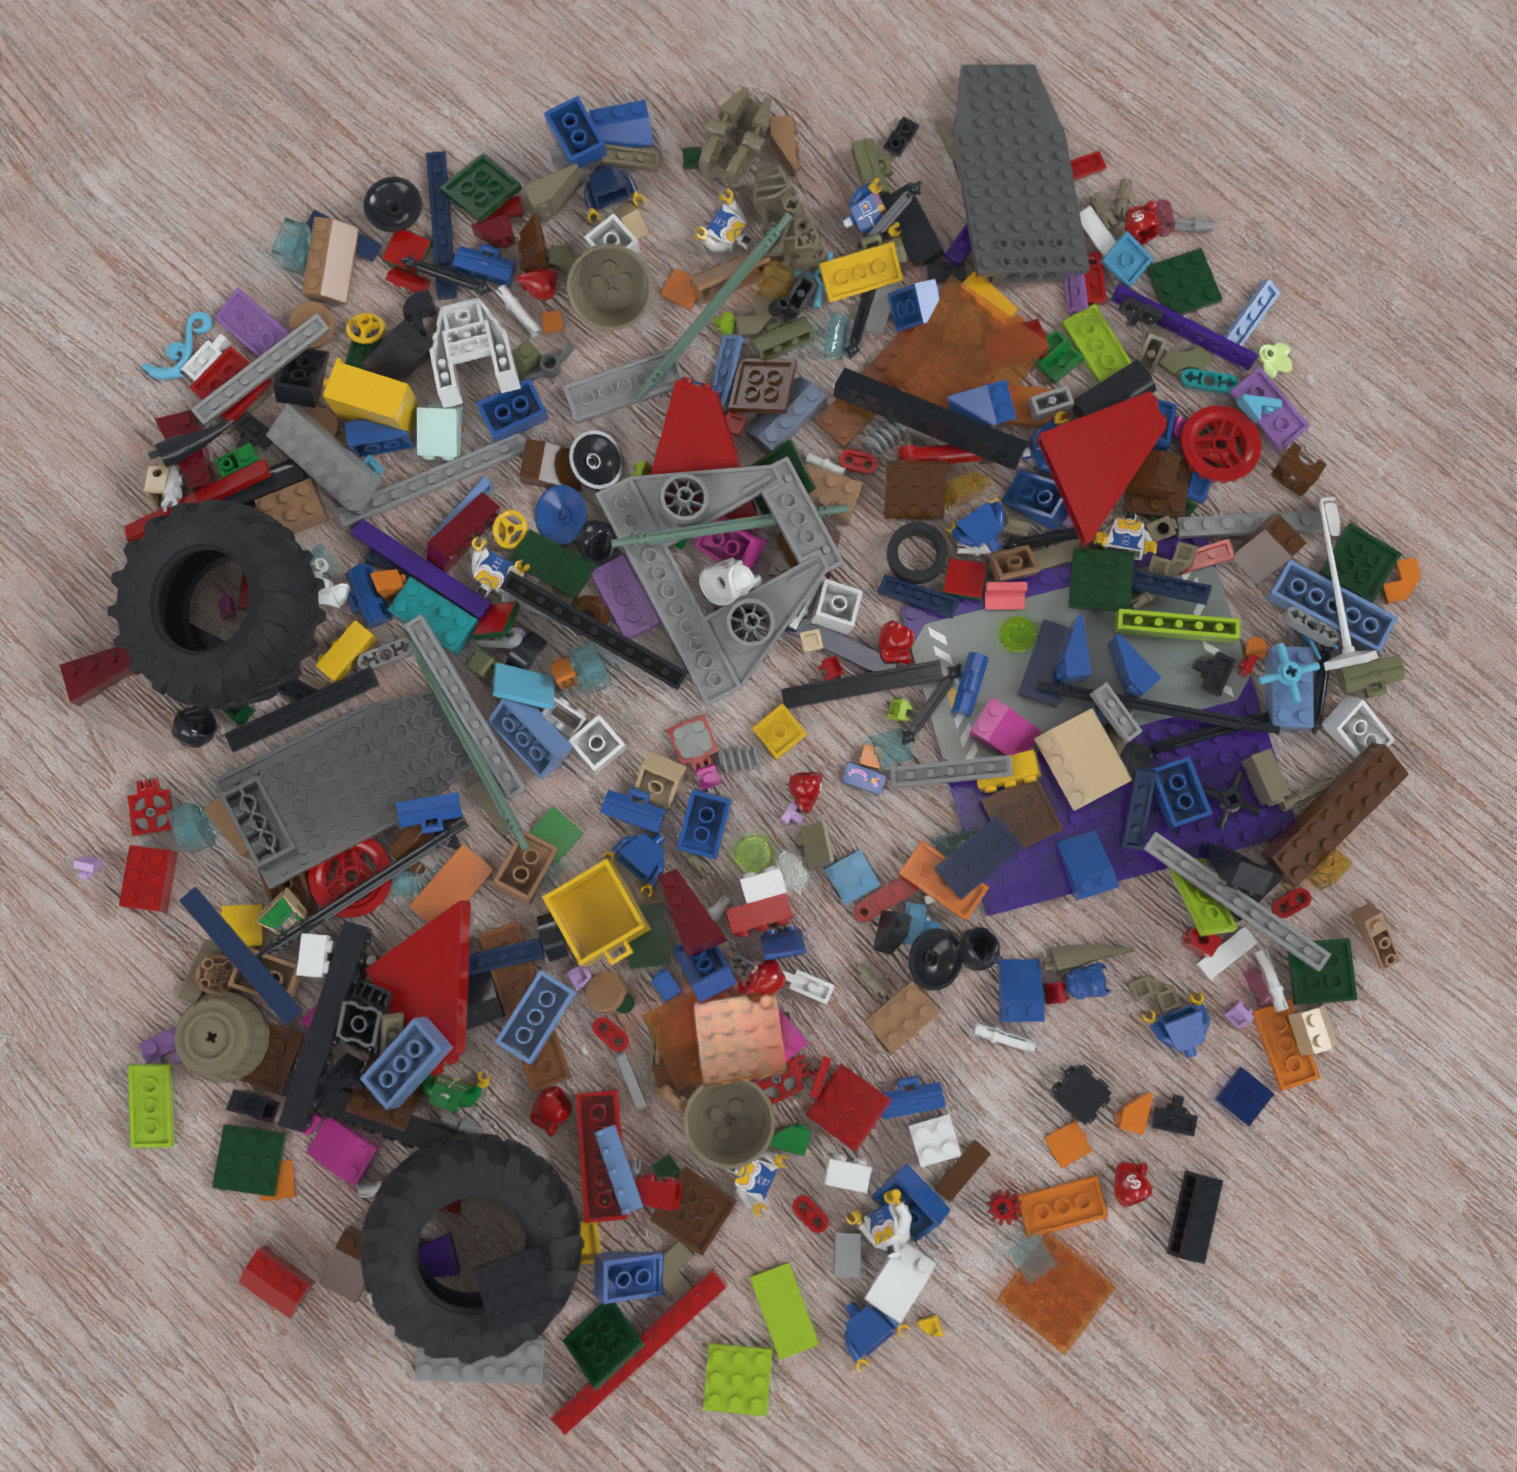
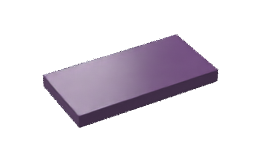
[215,288,290,357]
[1229,366,1310,452]
[591,554,661,639]

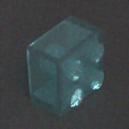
[271,217,312,276]
[569,641,612,694]
[167,803,216,853]

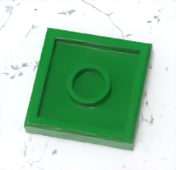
[530,806,584,864]

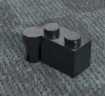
[768,272,818,321]

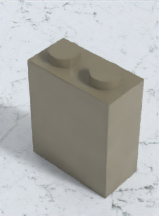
[1241,748,1291,807]

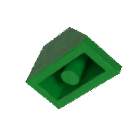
[769,1122,811,1156]

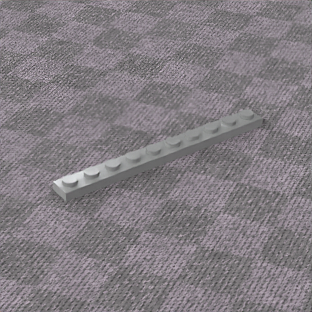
[336,433,525,528]
[404,614,527,799]
[1143,832,1331,972]

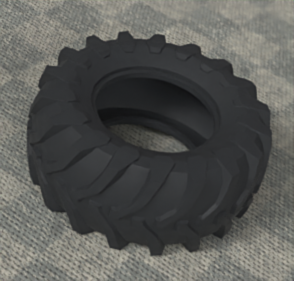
[107,499,326,709]
[360,1133,582,1364]

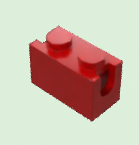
[1181,927,1223,958]
[635,1173,683,1211]

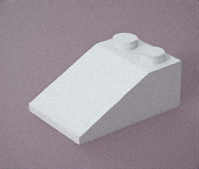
[1322,695,1395,758]
[864,1242,936,1324]

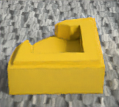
[916,1314,944,1337]

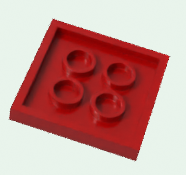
[189,346,272,425]
[805,1063,892,1152]

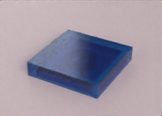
[1214,1067,1274,1126]

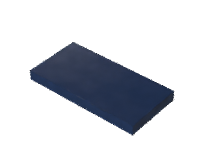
[1018,619,1069,708]
[934,816,1023,900]

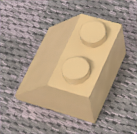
[634,751,687,810]
[1288,1004,1338,1056]

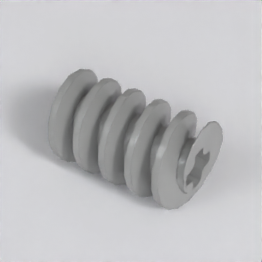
[863,419,908,458]
[718,744,761,773]

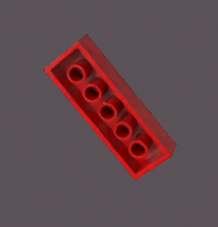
[575,1089,629,1223]

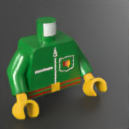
[423,1071,490,1112]

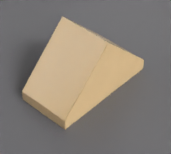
[613,202,649,241]

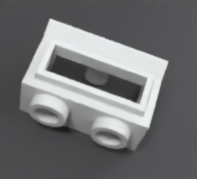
[542,697,588,738]

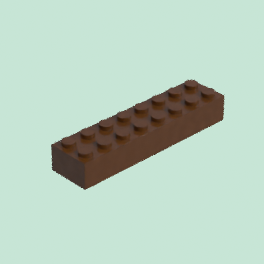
[1260,743,1409,887]

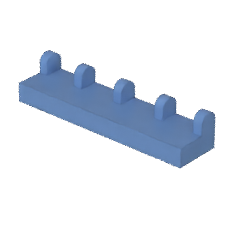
[1224,279,1281,346]
[712,335,746,414]
[429,476,494,537]
[594,1125,643,1215]

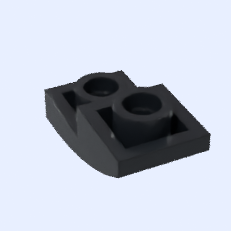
[883,116,920,158]

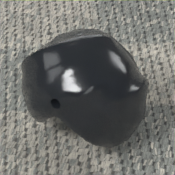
[576,520,618,564]
[171,706,218,748]
[956,927,1001,971]

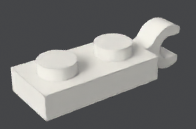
[181,334,231,381]
[161,466,186,512]
[781,969,835,1005]

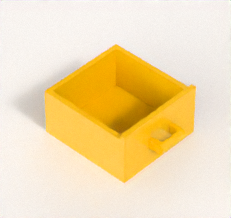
[323,358,420,437]
[542,859,651,967]

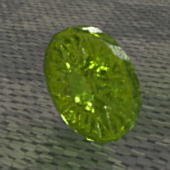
[999,616,1037,653]
[735,835,773,873]

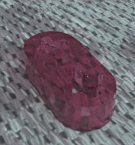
[1156,199,1174,237]
[1244,967,1272,1007]

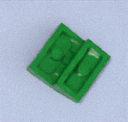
[1031,329,1084,384]

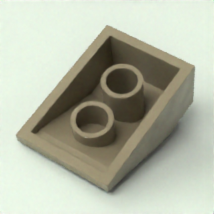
[523,163,582,222]
[797,820,834,871]

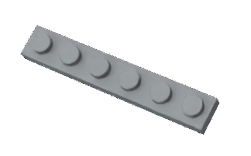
[891,755,1013,788]

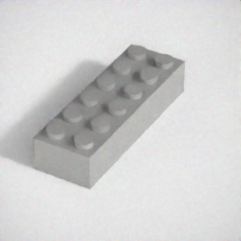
[266,403,383,511]

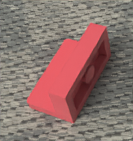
[984,582,1027,610]

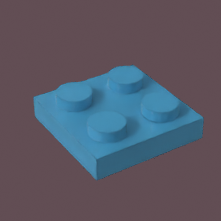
[1100,231,1154,288]
[825,850,880,905]

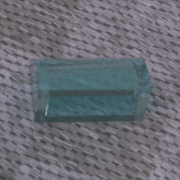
[824,312,850,360]

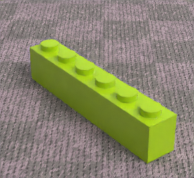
[1113,609,1240,643]

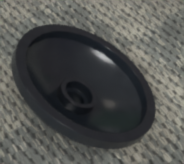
[364,177,422,233]
[568,430,624,490]
[908,928,962,991]

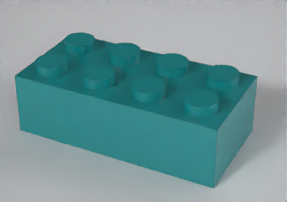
[388,577,478,657]

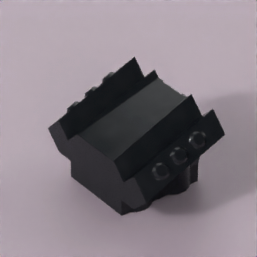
[336,978,393,1059]

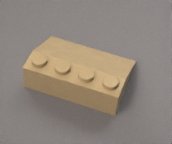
[1034,708,1133,811]

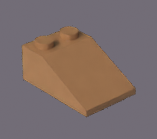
[493,830,559,907]

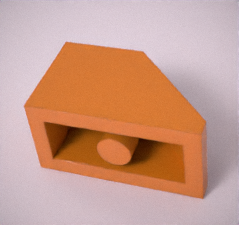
[371,569,408,601]
[550,657,580,691]
[1114,1092,1153,1135]

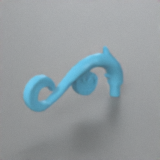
[142,311,213,380]

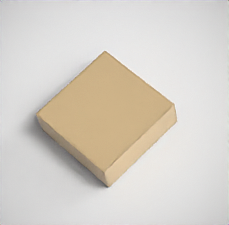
[799,629,823,653]

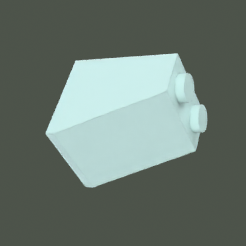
[417,404,464,460]

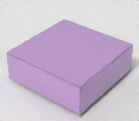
[565,964,593,991]

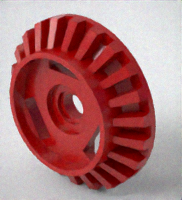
[1180,405,1262,484]
[308,838,394,918]

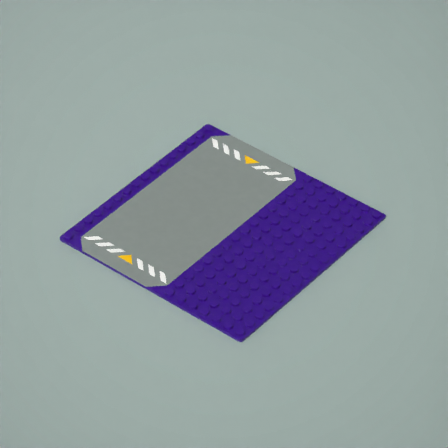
[900,536,1295,916]

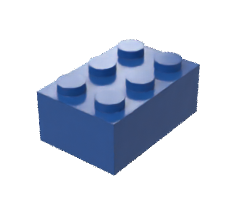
[544,96,607,169]
[476,378,549,442]
[1151,756,1212,830]

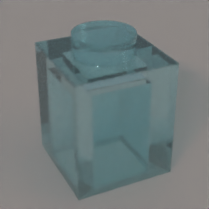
[392,871,422,898]

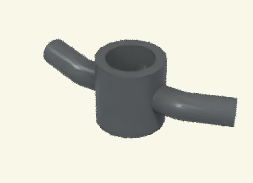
[523,343,575,380]

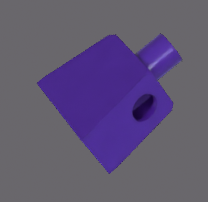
[419,1232,461,1278]

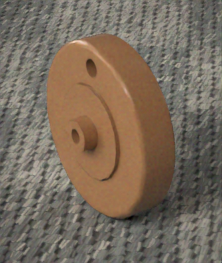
[289,301,335,349]

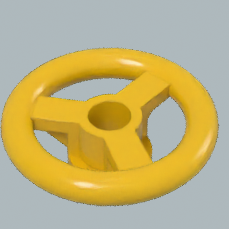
[346,313,386,344]
[493,510,528,549]

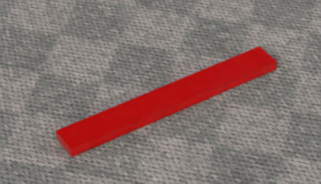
[125,459,270,542]

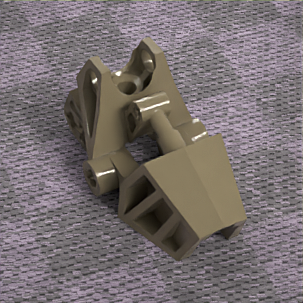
[699,88,771,193]
[753,164,828,270]

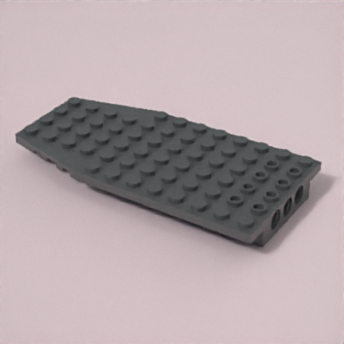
[953,64,1090,284]
[212,689,484,890]

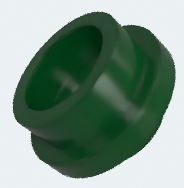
[616,993,635,1014]

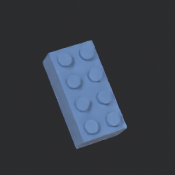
[1265,646,1314,731]
[488,698,573,780]
[495,970,578,1065]
[360,1017,453,1110]

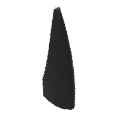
[148,419,234,468]

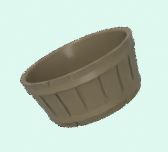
[567,244,653,331]
[174,992,270,1083]
[683,1075,775,1169]

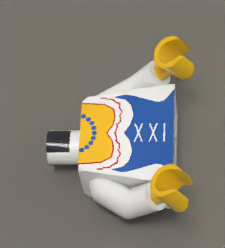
[693,189,753,252]
[1093,512,1157,560]
[471,536,530,599]
[726,1150,789,1218]
[846,1189,912,1258]

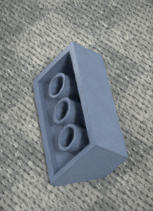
[744,377,827,454]

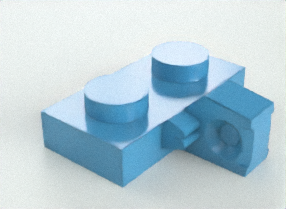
[902,902,940,945]

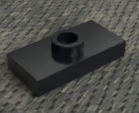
[926,261,967,284]

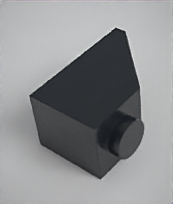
[1124,741,1154,784]
[873,910,912,955]

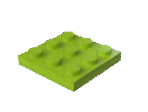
[703,1342,772,1416]

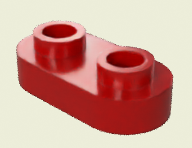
[839,449,878,475]
[1271,888,1312,918]
[592,1017,629,1052]
[792,1195,828,1233]

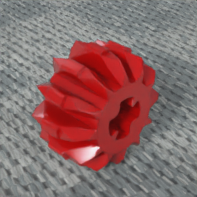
[986,1189,1023,1226]

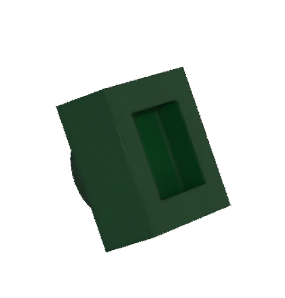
[682,147,702,169]
[652,1153,681,1179]

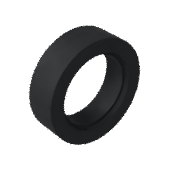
[887,522,948,584]

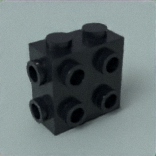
[1050,1064,1112,1125]

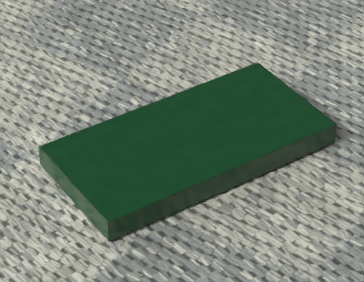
[509,529,597,600]

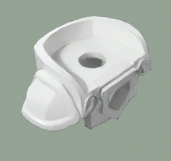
[699,557,763,606]
[311,558,350,609]

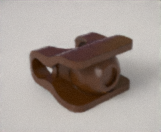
[1271,442,1327,496]
[390,825,441,875]

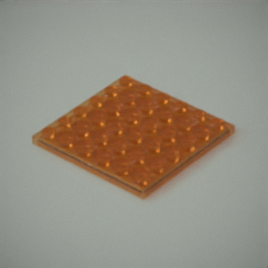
[883,275,1049,427]

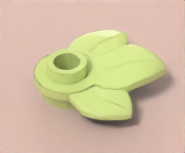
[1258,343,1292,379]

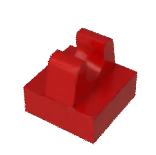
[818,656,845,681]
[1044,982,1069,1004]

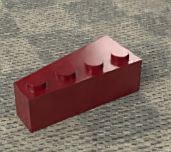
[155,410,215,492]
[427,492,500,573]
[60,647,134,706]
[658,869,727,956]

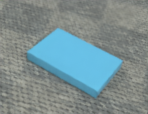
[493,663,555,710]

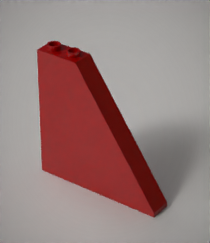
[650,376,761,531]
[1037,391,1167,548]
[365,900,471,1077]

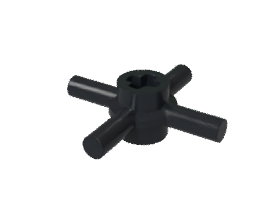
[1202,771,1261,830]

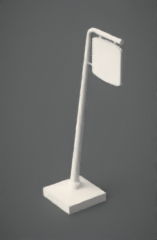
[1319,497,1378,671]

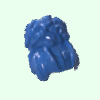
[1064,963,1111,1000]

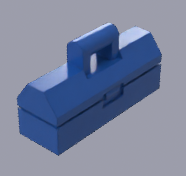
[452,244,517,288]
[345,563,393,629]
[951,652,989,717]
[600,787,667,833]
[396,792,463,834]
[882,1075,946,1119]

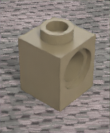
[1146,515,1178,542]

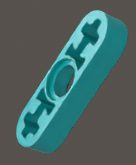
[1179,368,1238,395]

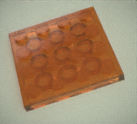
[642,991,752,1092]
[694,992,788,1087]
[997,1232,1116,1355]

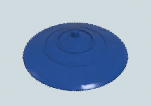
[535,485,586,545]

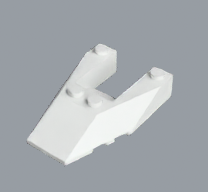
[430,297,521,408]

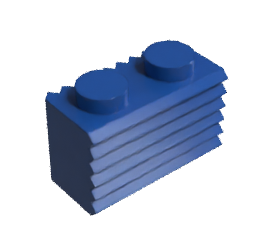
[651,969,682,1002]

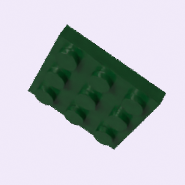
[440,154,522,223]
[1146,248,1223,316]
[749,439,816,515]
[1319,522,1402,603]
[1068,549,1134,611]
[1287,938,1358,1005]
[212,1124,287,1197]
[562,1302,645,1390]

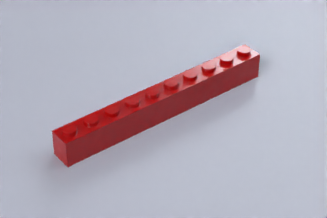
[551,1267,727,1435]

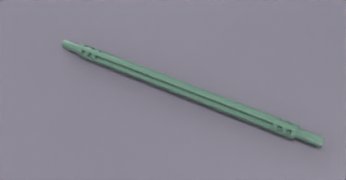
[634,212,793,402]
[611,504,850,548]
[408,639,530,851]

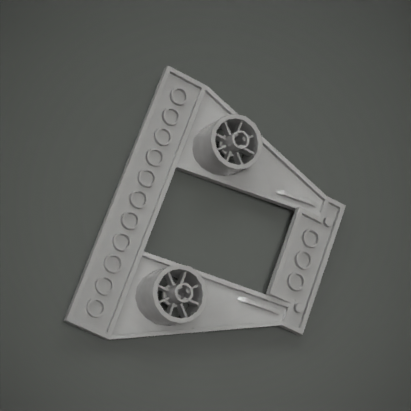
[595,457,845,707]

